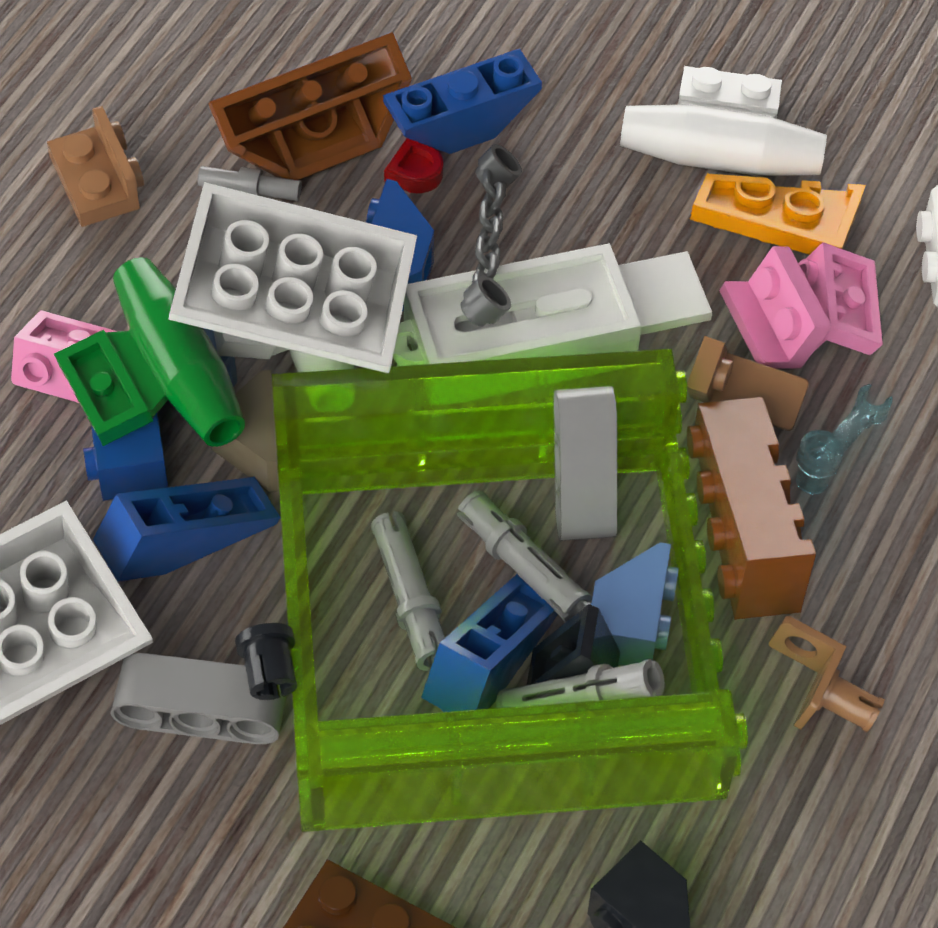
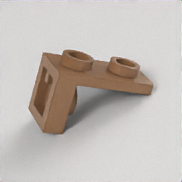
[686,336,809,431]

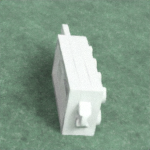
[393,243,712,407]

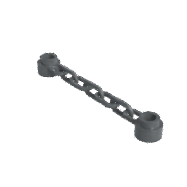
[460,144,522,327]

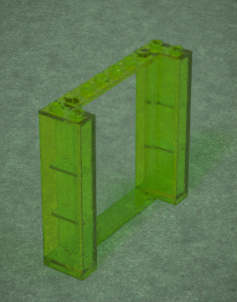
[272,348,748,832]

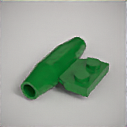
[54,257,245,447]

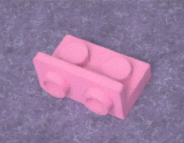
[799,242,883,355]
[719,246,832,369]
[11,310,117,403]

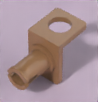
[769,616,885,732]

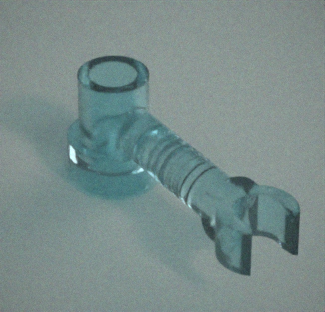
[796,384,893,494]

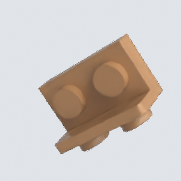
[47,106,144,227]

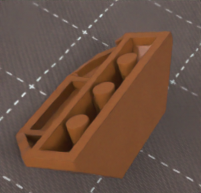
[208,32,412,180]

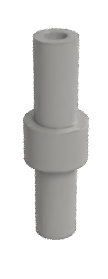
[198,166,302,201]

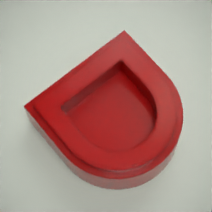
[384,138,443,194]

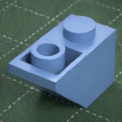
[591,542,679,666]

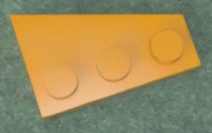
[690,173,866,255]

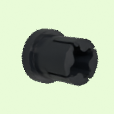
[235,623,297,700]

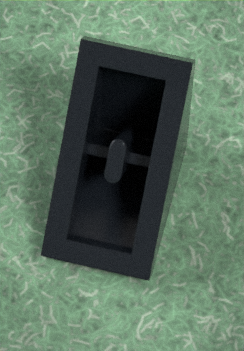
[526,604,620,685]

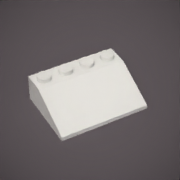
[169,182,417,373]
[0,500,153,725]

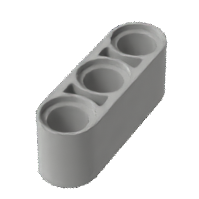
[554,386,617,541]
[110,653,287,745]

